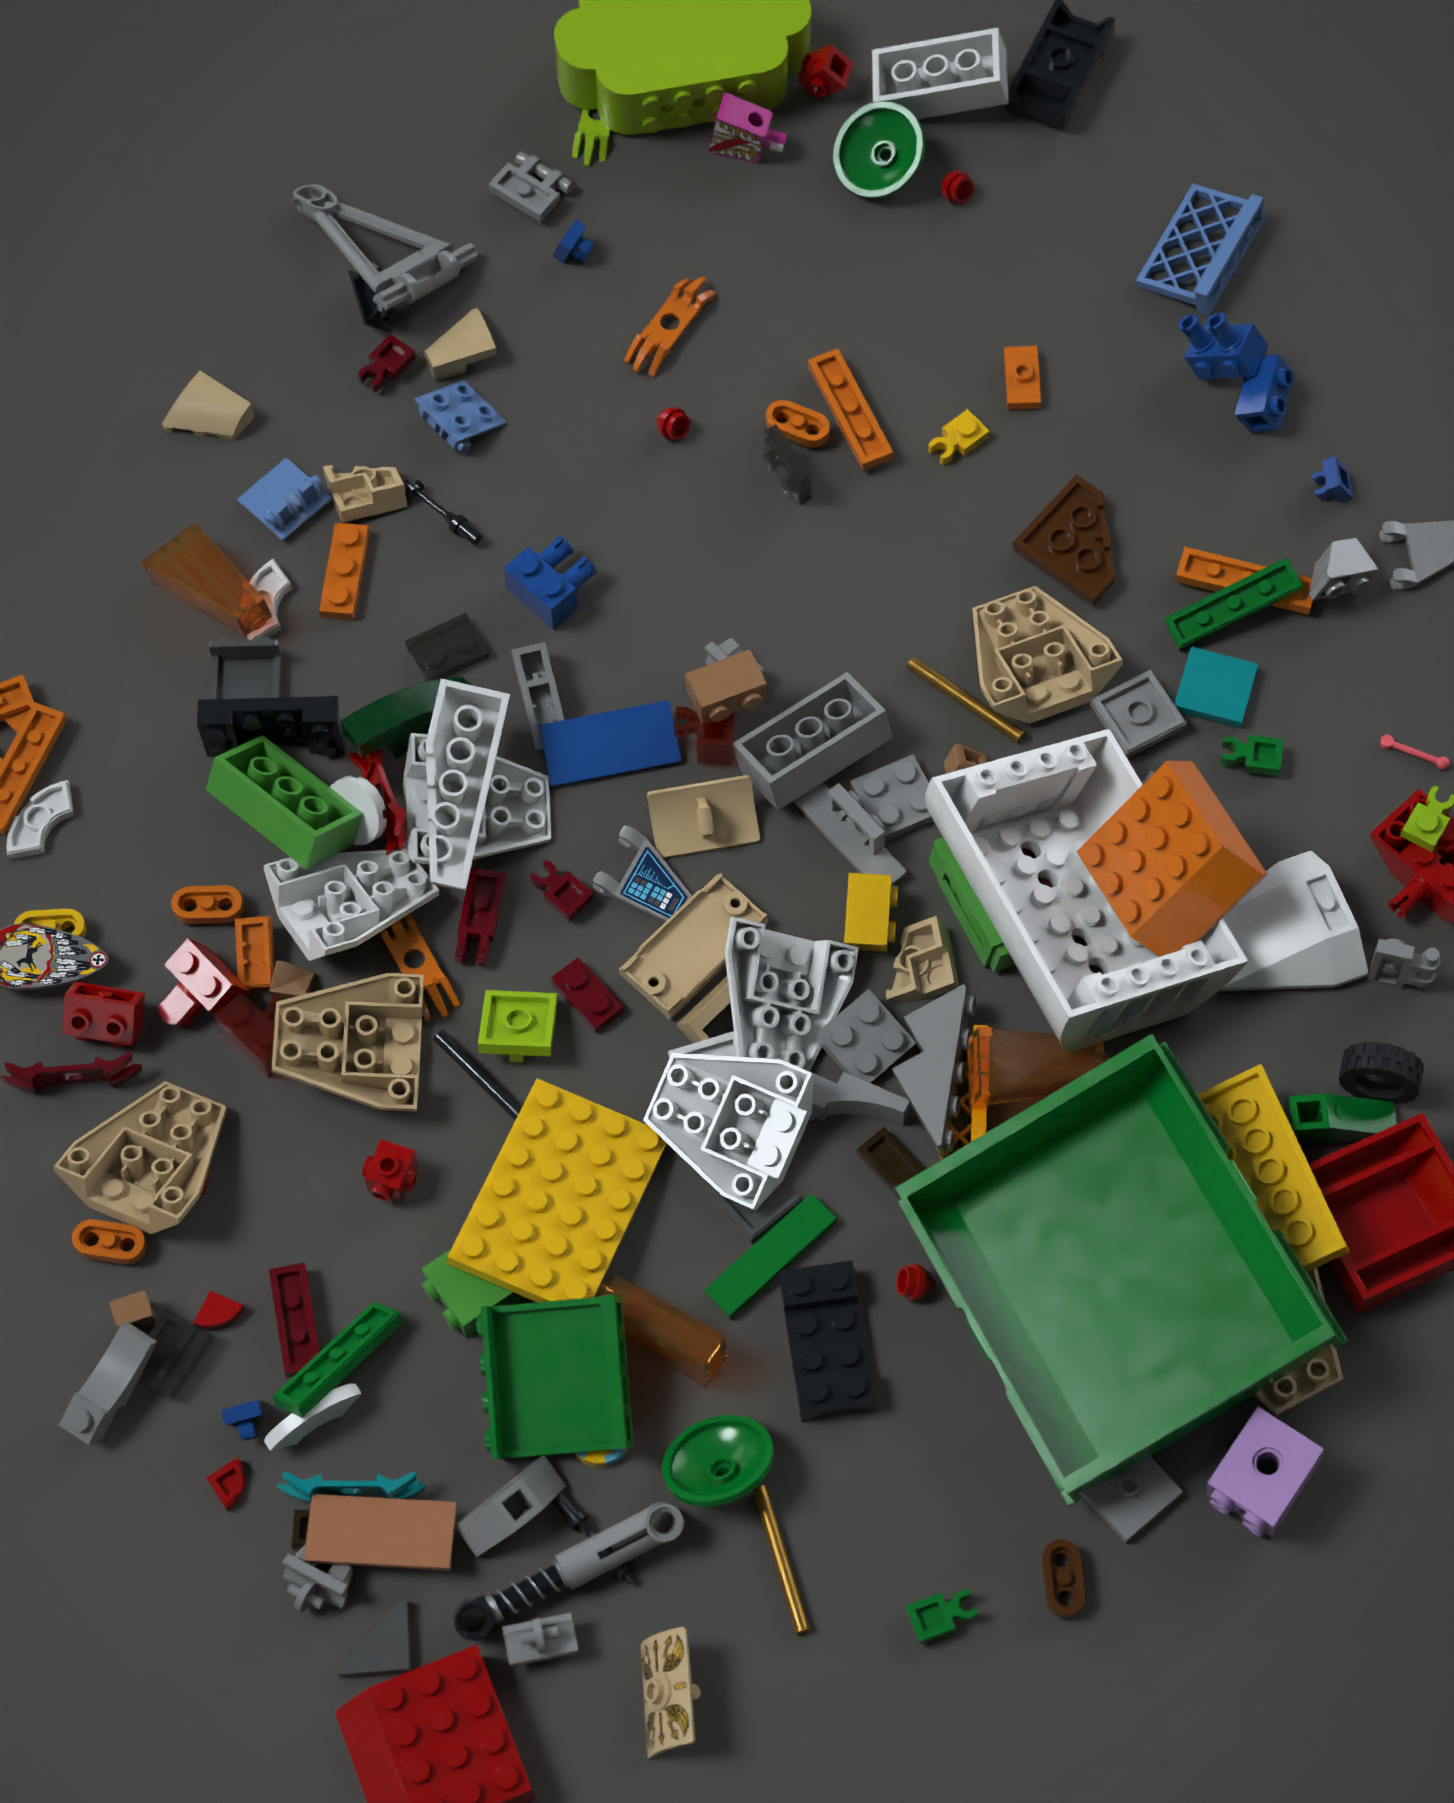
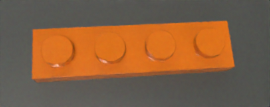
[808,348,893,471]
[1175,546,1313,615]

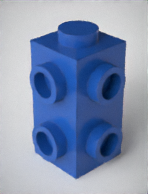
[1235,355,1294,433]

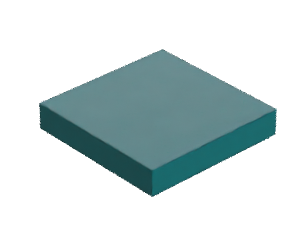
[1174,647,1258,728]

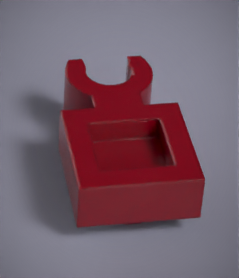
[358,334,416,393]
[530,860,594,922]

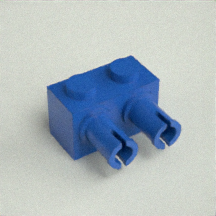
[1178,312,1269,379]
[504,536,597,630]

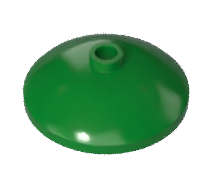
[833,101,925,199]
[662,1415,774,1507]

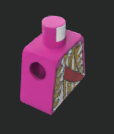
[708,92,787,163]

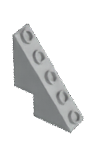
[892,984,976,1159]

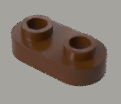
[1042,1539,1086,1619]

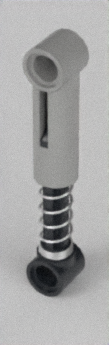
[453,1501,684,1641]

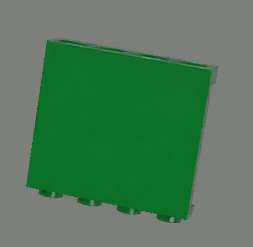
[477,1294,634,1459]

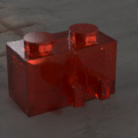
[674,706,737,765]
[214,992,281,1079]

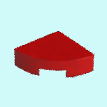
[193,1291,245,1330]
[206,1457,245,1512]

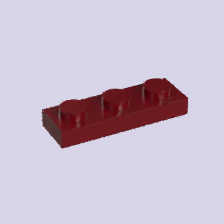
[268,1262,320,1378]

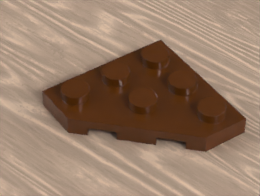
[1012,474,1115,606]

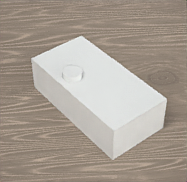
[872,28,1008,119]

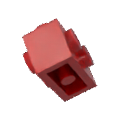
[62,981,145,1047]

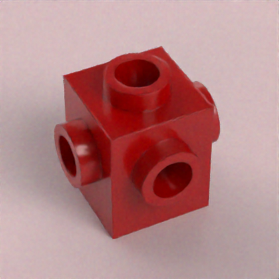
[797,44,853,99]
[362,1139,418,1202]

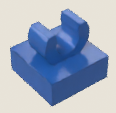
[552,219,594,264]
[1312,456,1353,503]
[221,1399,263,1440]

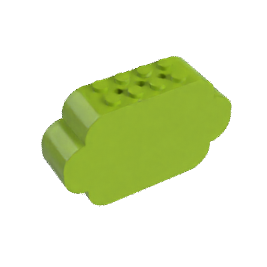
[554,0,811,135]

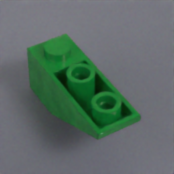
[1284,1093,1397,1146]

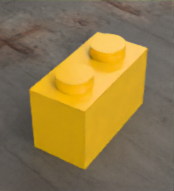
[844,873,898,952]

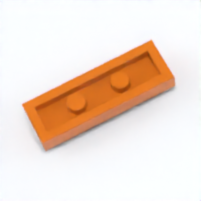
[319,523,370,621]

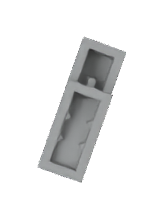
[511,642,564,751]
[809,1072,910,1126]
[59,1322,157,1445]

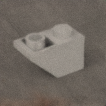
[1309,538,1378,600]

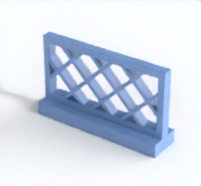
[1136,184,1265,316]

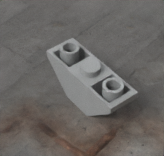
[454,1455,566,1557]

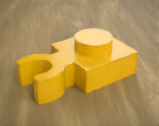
[928,409,990,466]

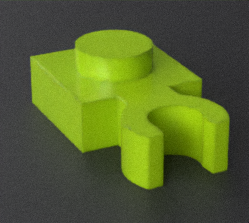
[1400,786,1454,852]

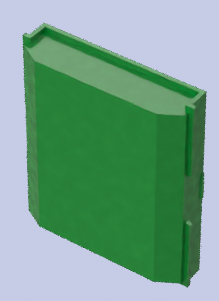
[895,1034,1349,1507]

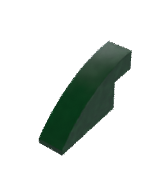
[340,677,469,759]

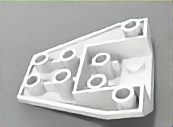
[403,733,551,864]
[264,849,439,961]
[1220,851,1369,991]
[725,917,859,1072]
[643,1053,814,1210]

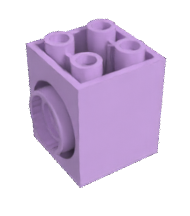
[1206,1407,1324,1538]

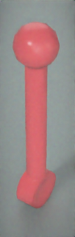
[1380,734,1450,770]

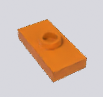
[1004,346,1041,410]
[235,916,275,990]

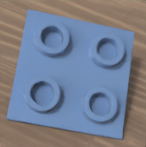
[415,380,506,453]
[237,458,332,541]

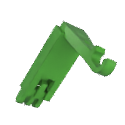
[928,838,1075,973]

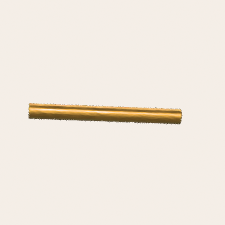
[907,657,1026,743]
[752,1485,811,1635]

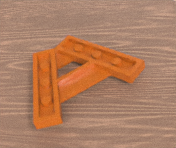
[0,674,68,835]

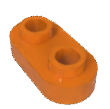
[766,400,830,448]
[171,885,244,924]
[72,1219,147,1265]

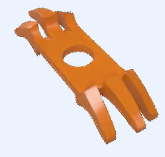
[624,276,716,378]
[378,913,460,1022]

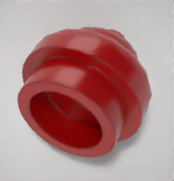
[941,170,974,204]
[656,407,690,441]
[896,1263,937,1301]

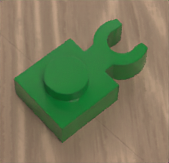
[1220,735,1284,776]
[905,1589,978,1645]

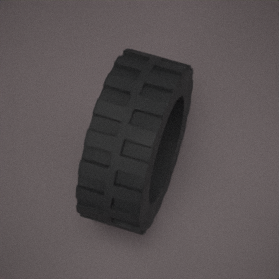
[1338,1042,1424,1105]

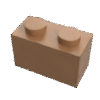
[685,649,767,724]

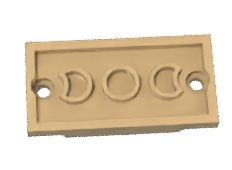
[619,873,769,1020]

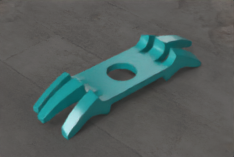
[277,1472,425,1503]

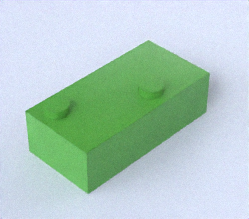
[206,735,363,869]

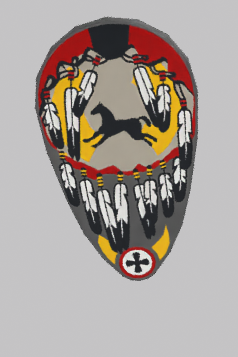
[0,923,109,991]

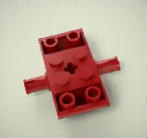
[1370,789,1454,923]

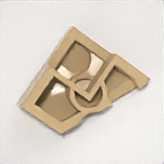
[424,307,497,382]
[162,371,255,441]
[323,465,407,523]
[885,916,960,1003]

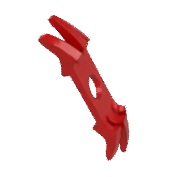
[348,748,407,855]

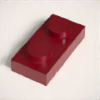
[550,957,624,1034]

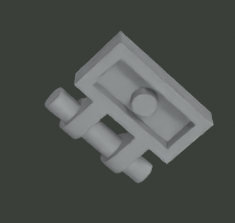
[488,151,574,223]
[1367,939,1441,990]

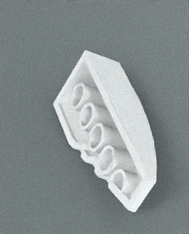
[426,678,510,891]

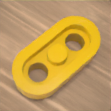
[14,909,87,938]

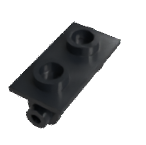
[348,262,395,332]

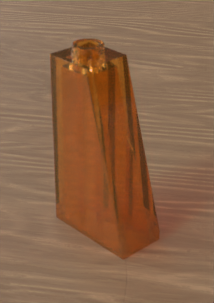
[140,523,273,637]
[967,1027,1108,1109]
[595,1275,727,1389]

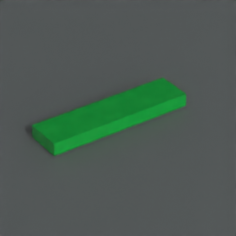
[1164,557,1304,651]
[704,1193,837,1320]
[272,1301,403,1418]

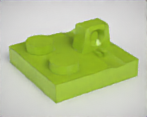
[478,990,558,1063]

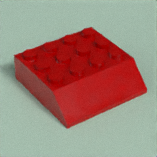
[1309,1112,1454,1314]
[335,1644,535,1803]

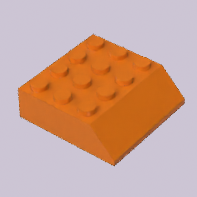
[1077,761,1268,957]

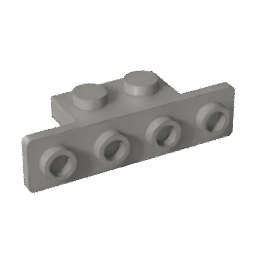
[793,782,906,886]

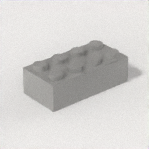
[732,672,893,810]

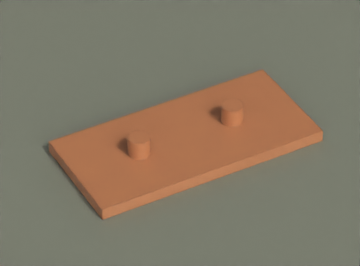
[304,1494,457,1571]

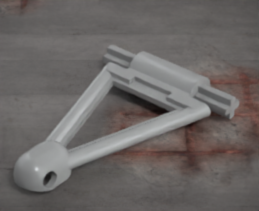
[293,185,479,312]

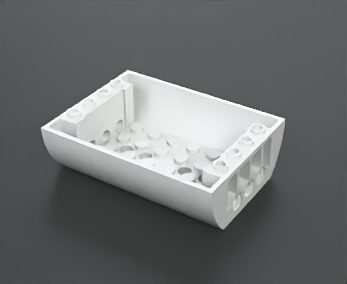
[925,729,1248,1052]

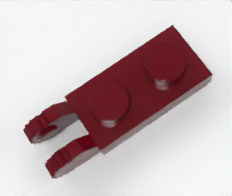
[455,868,507,967]

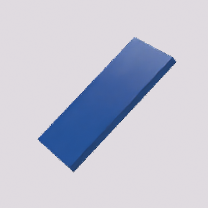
[539,700,681,787]

